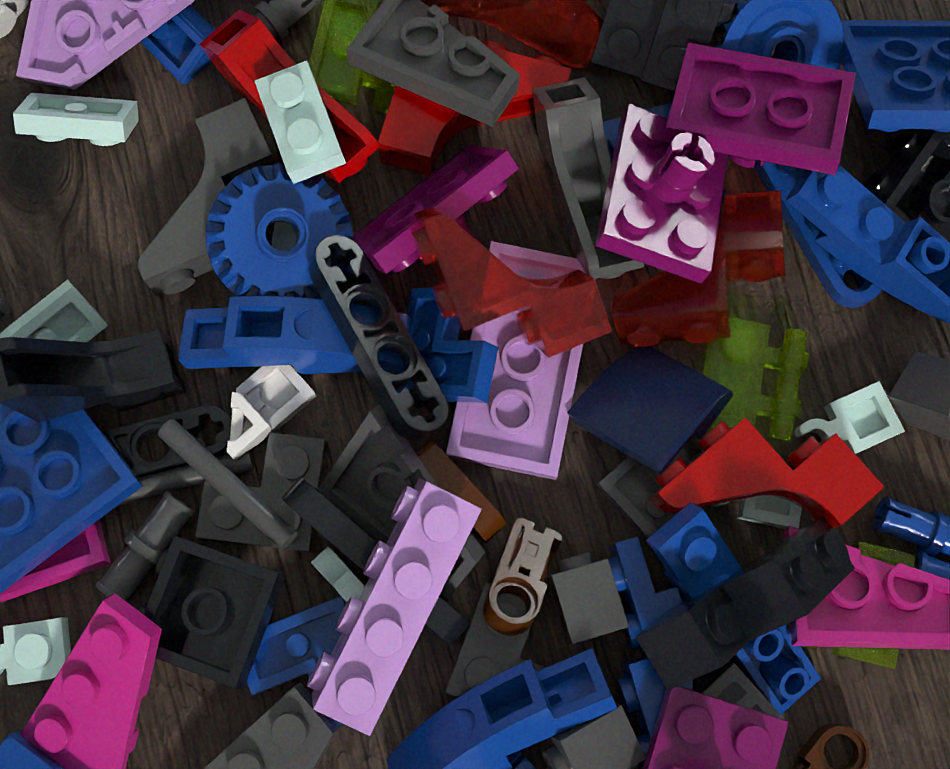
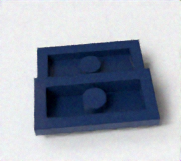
[567,342,734,475]

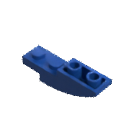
[786,165,950,324]
[178,296,411,374]
[646,502,821,715]
[608,537,693,767]
[386,648,617,769]

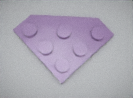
[16,0,195,90]

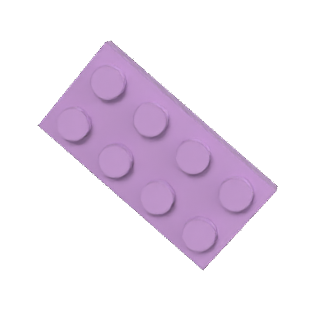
[446,241,596,480]

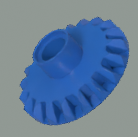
[716,0,844,70]
[206,163,354,299]

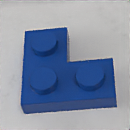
[394,287,499,403]
[247,596,346,726]

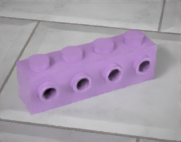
[307,478,482,736]

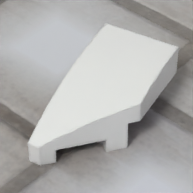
[227,365,317,460]

